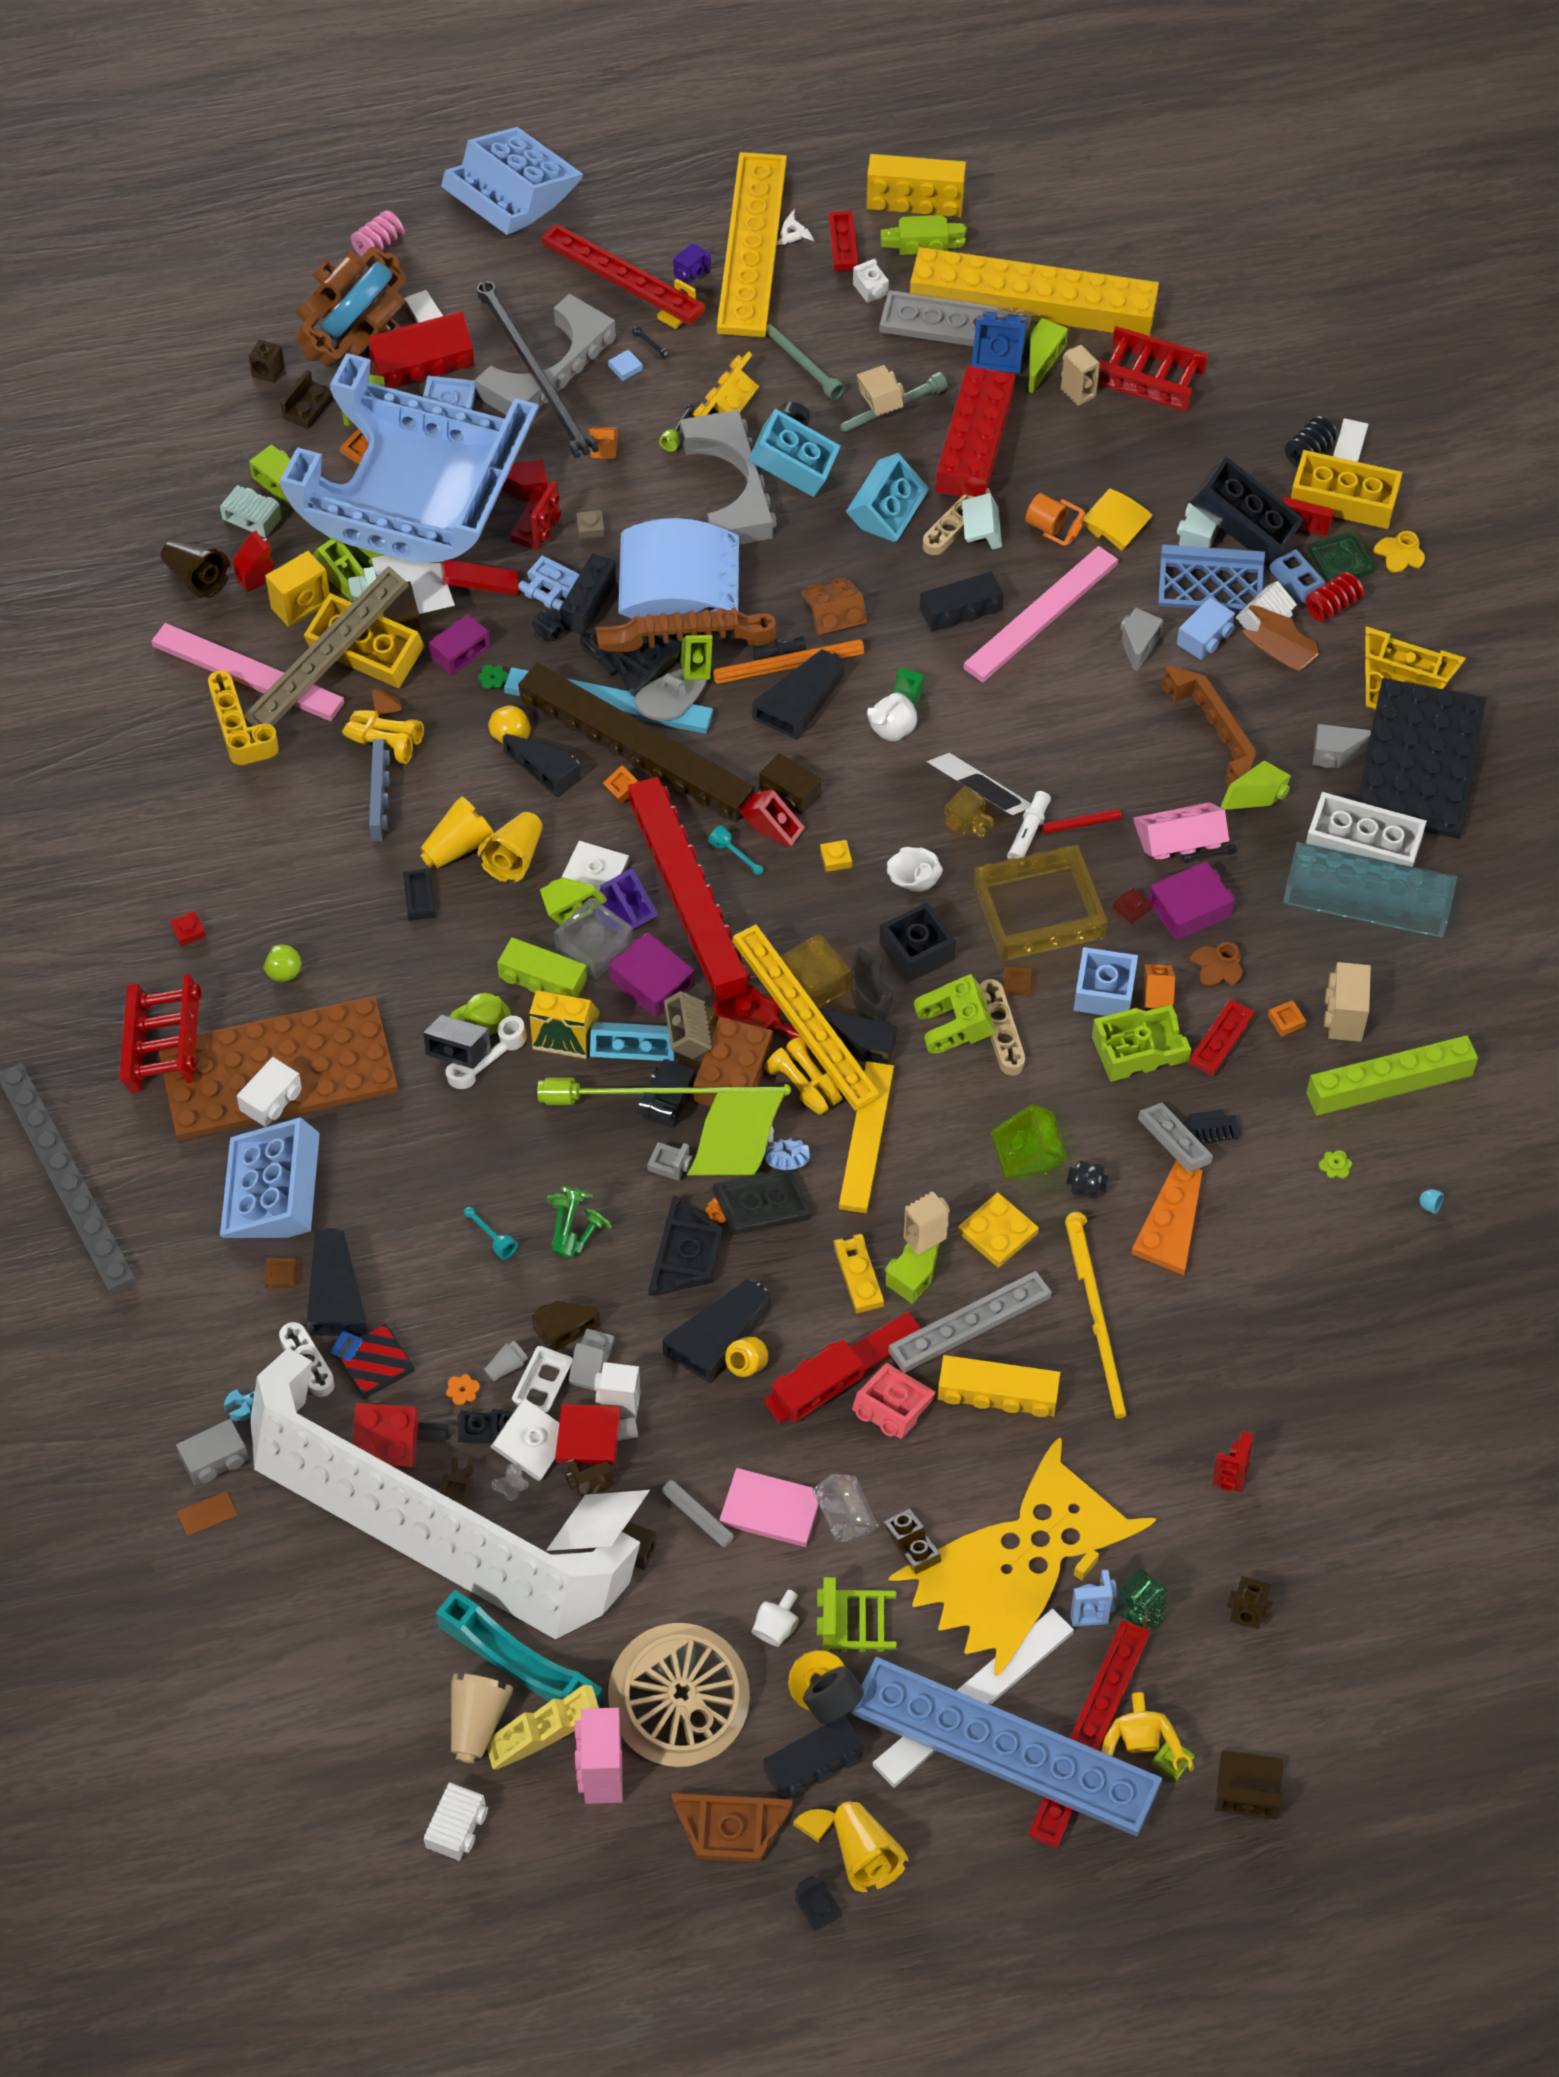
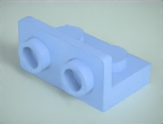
[1070,1570,1117,1627]

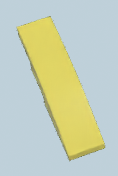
[487,1685,599,1770]

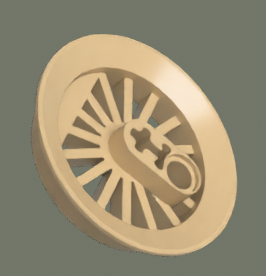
[608,1623,750,1767]

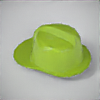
[449,993,511,1036]

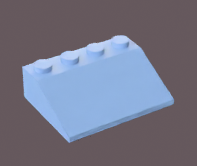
[220,1117,320,1238]

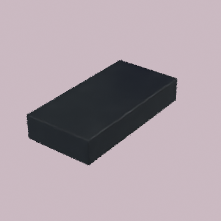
[403,868,435,921]

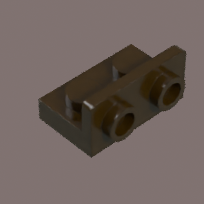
[280,370,334,429]

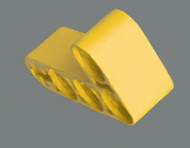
[208,670,279,765]

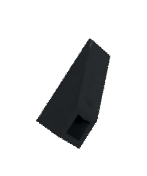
[817,1007,897,1065]

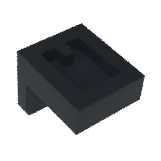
[795,1874,842,1932]

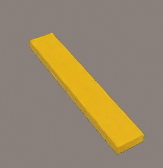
[839,1061,894,1214]

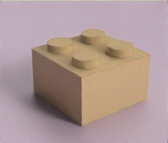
[1324,962,1371,1042]

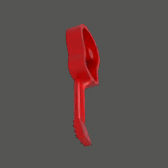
[713,983,842,1041]

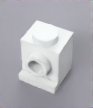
[853,259,889,303]

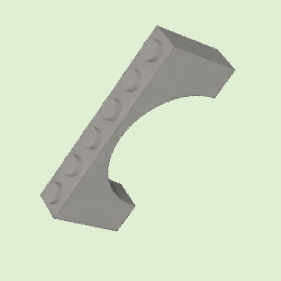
[475,294,616,415]
[680,410,776,544]

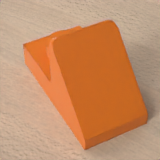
[589,426,619,459]

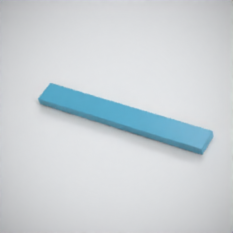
[504,667,713,734]

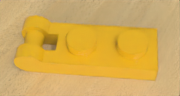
[833,1234,884,1314]

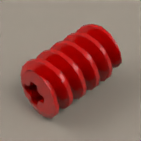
[1306,572,1364,623]

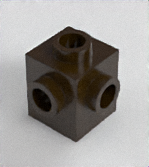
[1227,1576,1273,1629]

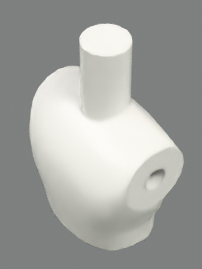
[752,1590,799,1647]

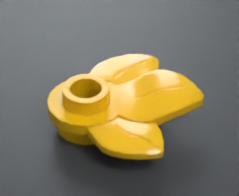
[1374,531,1425,573]

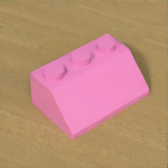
[1133,802,1229,859]

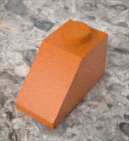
[1144,964,1175,1010]

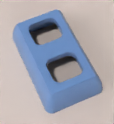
[1269,549,1326,605]

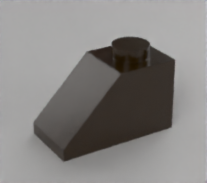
[531,1301,601,1352]

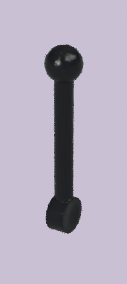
[632,326,669,359]
[1182,844,1237,863]

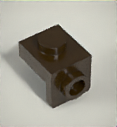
[565,1459,613,1498]

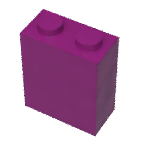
[1148,861,1235,941]
[609,932,695,1018]

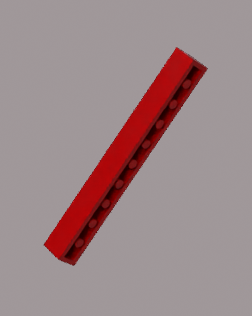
[627,776,751,1002]

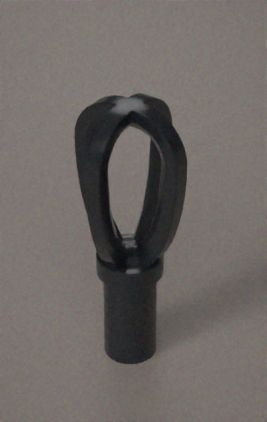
[580,629,618,676]

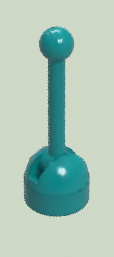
[708,825,763,875]
[464,1207,518,1260]

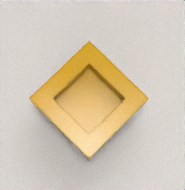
[820,840,852,872]

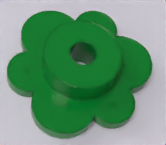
[478,665,508,689]

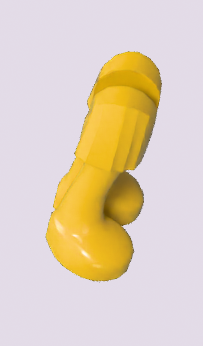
[342,710,424,764]
[764,1037,843,1115]

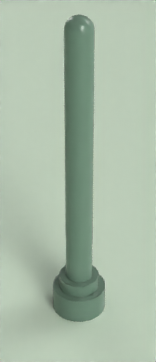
[766,324,845,401]
[840,372,948,432]

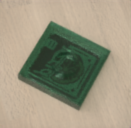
[1307,530,1376,583]

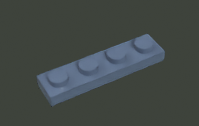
[369,739,390,841]

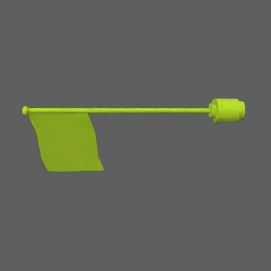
[537,1077,791,1176]

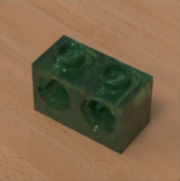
[1116,1567,1169,1630]

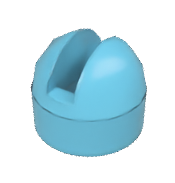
[1420,1189,1444,1214]

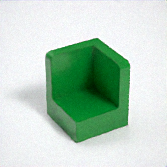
[892,667,924,708]

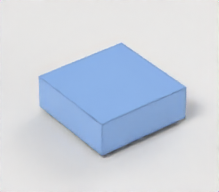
[608,350,643,381]

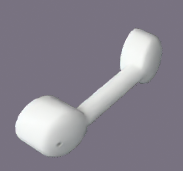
[446,1016,527,1089]

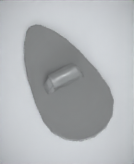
[635,669,707,721]

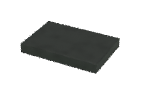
[712,1170,812,1235]

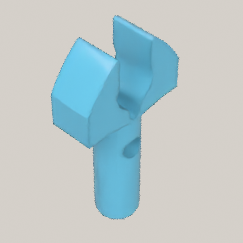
[224,1389,255,1421]

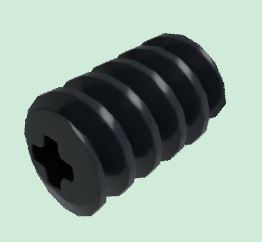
[1285,416,1338,468]

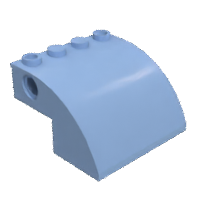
[618,518,739,619]

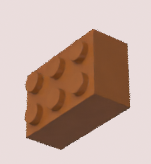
[694,1017,772,1107]

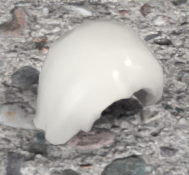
[887,847,943,892]

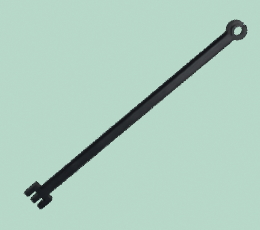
[477,281,599,459]

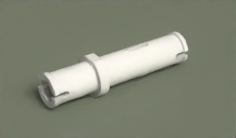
[1007,791,1051,864]

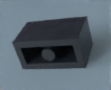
[423,1015,491,1069]

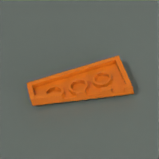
[1131,1160,1203,1276]

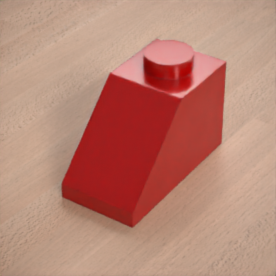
[501,459,548,502]
[740,789,805,847]

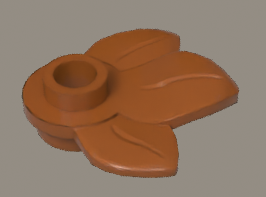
[1189,942,1242,986]

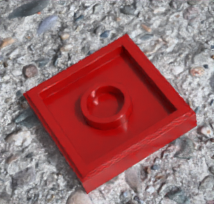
[555,1404,621,1465]

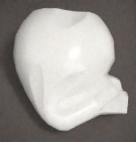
[867,693,917,742]

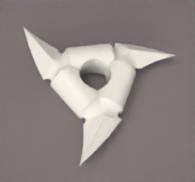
[777,209,814,245]

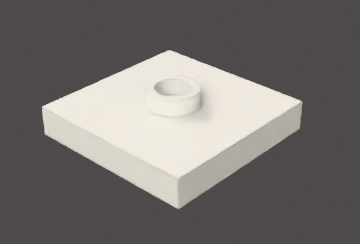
[562,841,629,890]
[491,1398,559,1481]

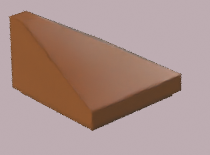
[371,689,402,714]

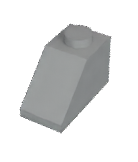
[1120,608,1163,671]
[1312,724,1371,768]

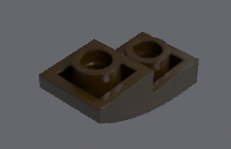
[884,1509,942,1575]

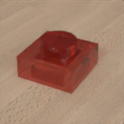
[1113,887,1152,924]

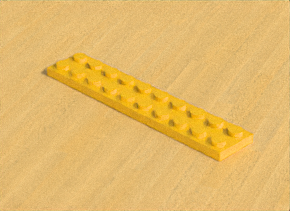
[717,152,787,337]

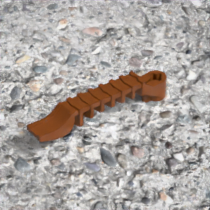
[596,607,777,652]

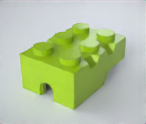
[1092,1005,1191,1082]

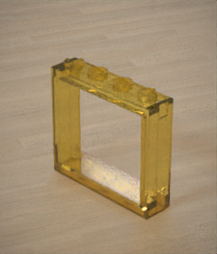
[973,845,1108,961]

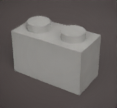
[176,1419,249,1486]

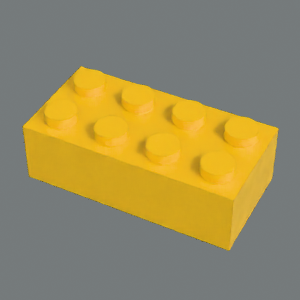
[867,154,966,217]
[1291,450,1403,529]
[304,593,424,689]

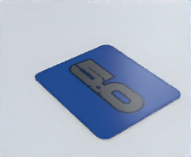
[331,1331,363,1361]

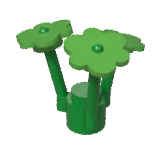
[547,1186,612,1258]

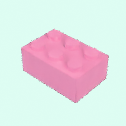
[575,1708,623,1804]

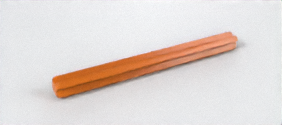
[713,639,864,684]

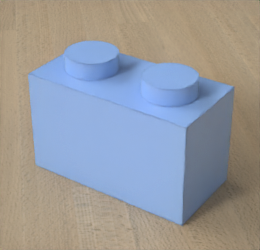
[1177,598,1235,660]

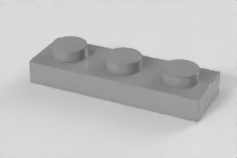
[1138,1103,1213,1172]

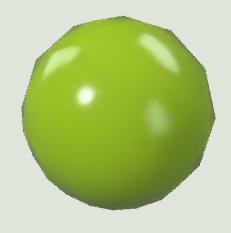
[263,944,302,982]

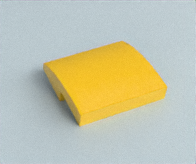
[1082,488,1153,551]

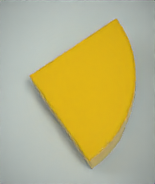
[793,1809,835,1843]

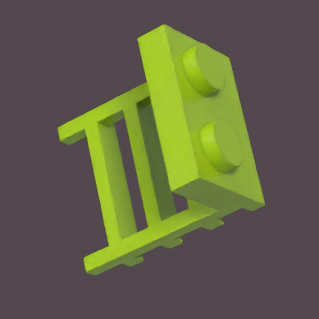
[817,1577,896,1652]

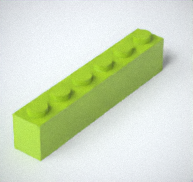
[1306,1035,1478,1116]

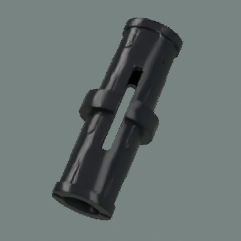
[752,636,807,660]

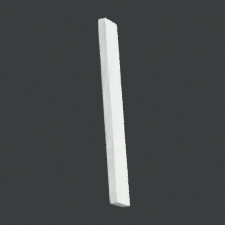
[873,1609,1074,1788]

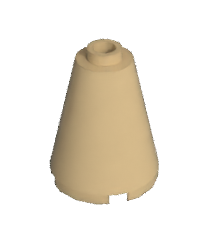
[451,1674,513,1763]

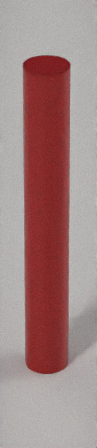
[1042,809,1122,834]

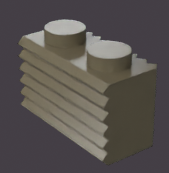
[664,991,712,1059]

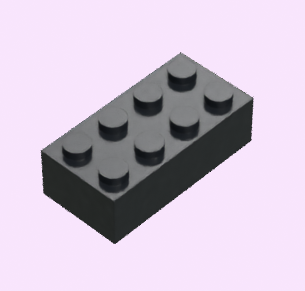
[1189,456,1304,565]

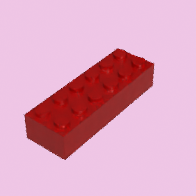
[935,366,1015,498]

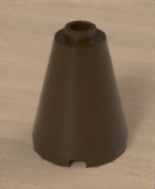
[161,540,230,598]

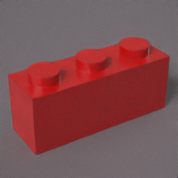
[772,1339,864,1424]

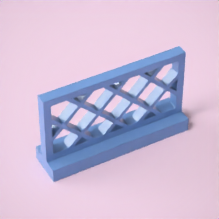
[1158,544,1265,612]

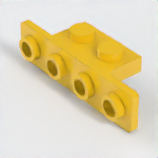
[692,351,759,417]

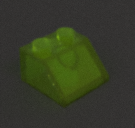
[991,1104,1068,1181]

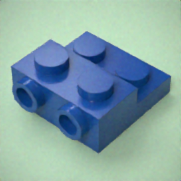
[971,311,1027,373]

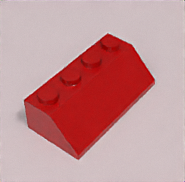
[368,311,475,389]

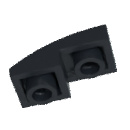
[458,1409,514,1444]

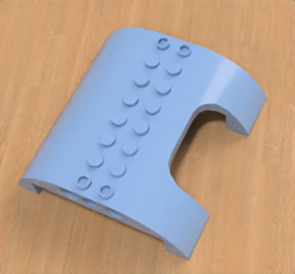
[280,353,539,563]

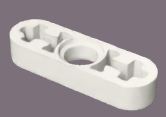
[279,1322,334,1397]

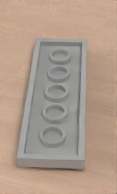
[879,290,1032,354]

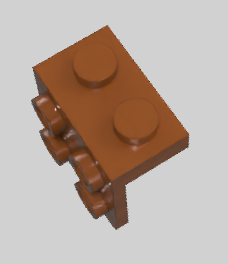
[801,578,867,635]

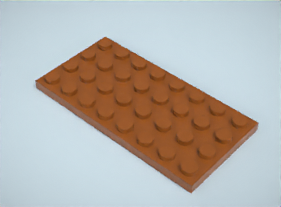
[159,996,398,1141]

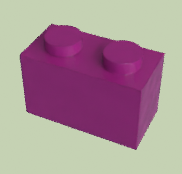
[429,614,490,676]

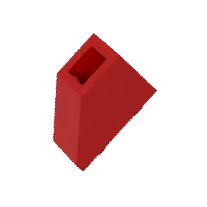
[232,531,275,593]

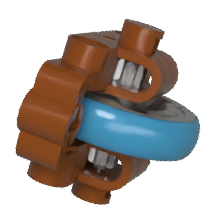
[295,247,407,367]

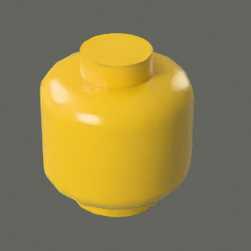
[725,1336,768,1377]

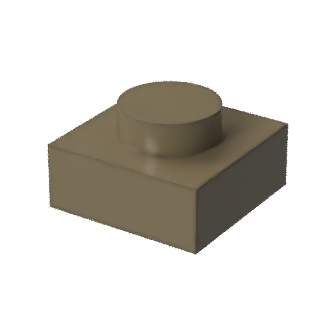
[576,510,604,539]

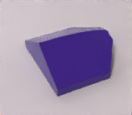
[597,868,659,933]

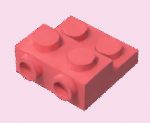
[852,1363,936,1439]

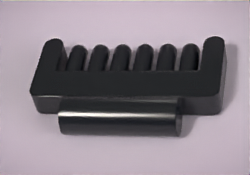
[1182,1109,1240,1144]

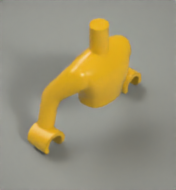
[1102,1692,1194,1773]

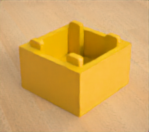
[266,551,329,627]

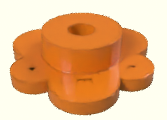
[446,1374,480,1406]

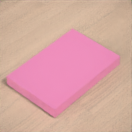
[719,1468,822,1547]

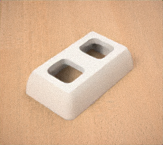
[512,1346,573,1414]

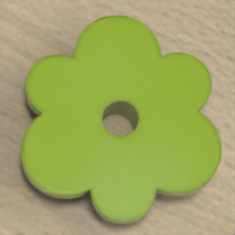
[1319,1150,1352,1179]

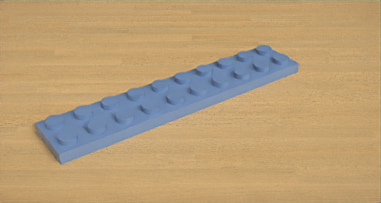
[850,1657,1162,1837]

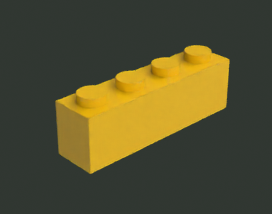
[938,1355,1060,1417]

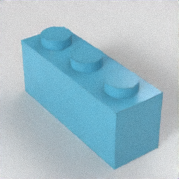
[590,1022,676,1061]

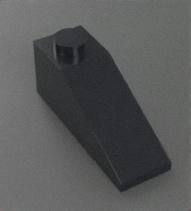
[502,733,581,798]

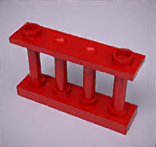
[1097,326,1208,412]
[119,974,202,1093]

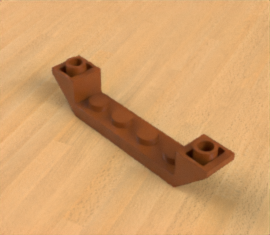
[1162,666,1256,787]

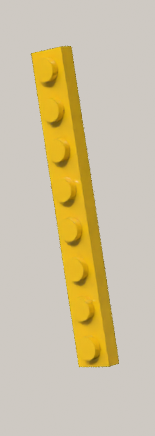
[732,925,879,1111]

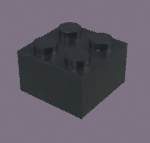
[879,902,956,982]

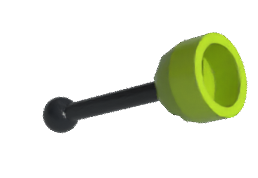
[659,404,695,452]

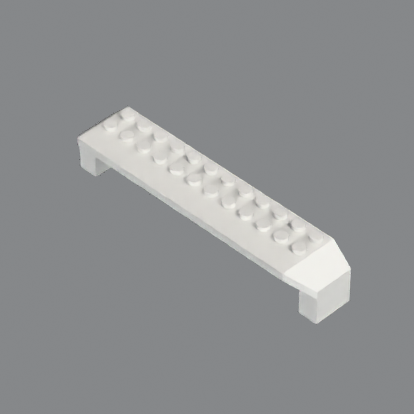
[250,1348,640,1639]

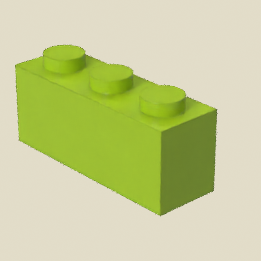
[497,937,587,998]

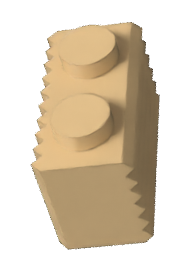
[1061,345,1100,405]
[857,365,905,416]
[903,1192,950,1255]

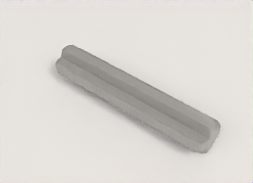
[662,1480,734,1547]

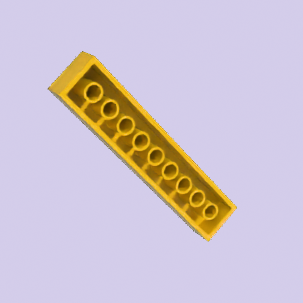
[910,247,1159,336]

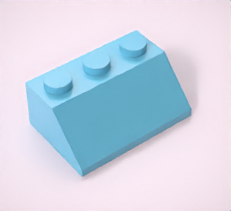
[846,453,929,542]

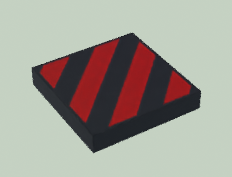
[336,1323,415,1399]

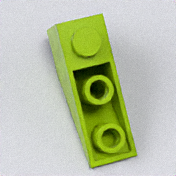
[885,1243,940,1304]

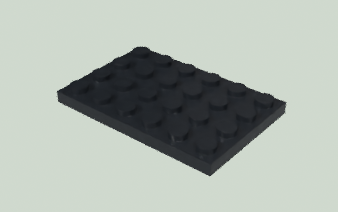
[1357,678,1486,839]

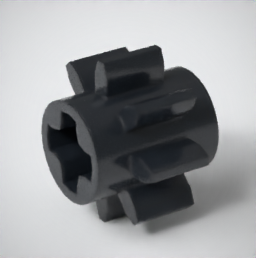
[532,610,564,642]

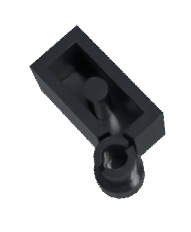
[638,1059,695,1128]

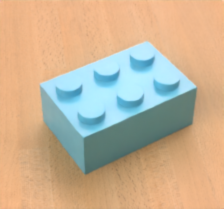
[748,409,840,497]

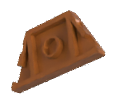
[672,1793,792,1863]

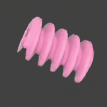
[351,210,405,256]

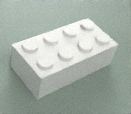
[1304,792,1426,881]

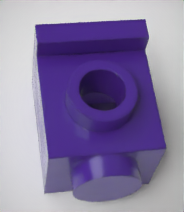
[673,243,711,284]

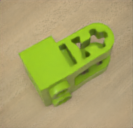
[913,974,996,1054]

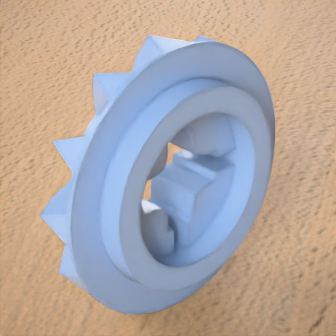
[765,1138,810,1170]

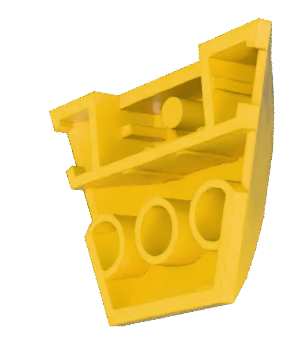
[1365,627,1466,710]

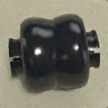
[1066,1160,1109,1199]

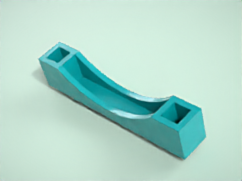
[436,1590,604,1708]

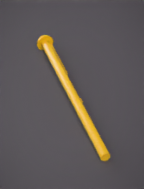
[1065,1212,1127,1419]

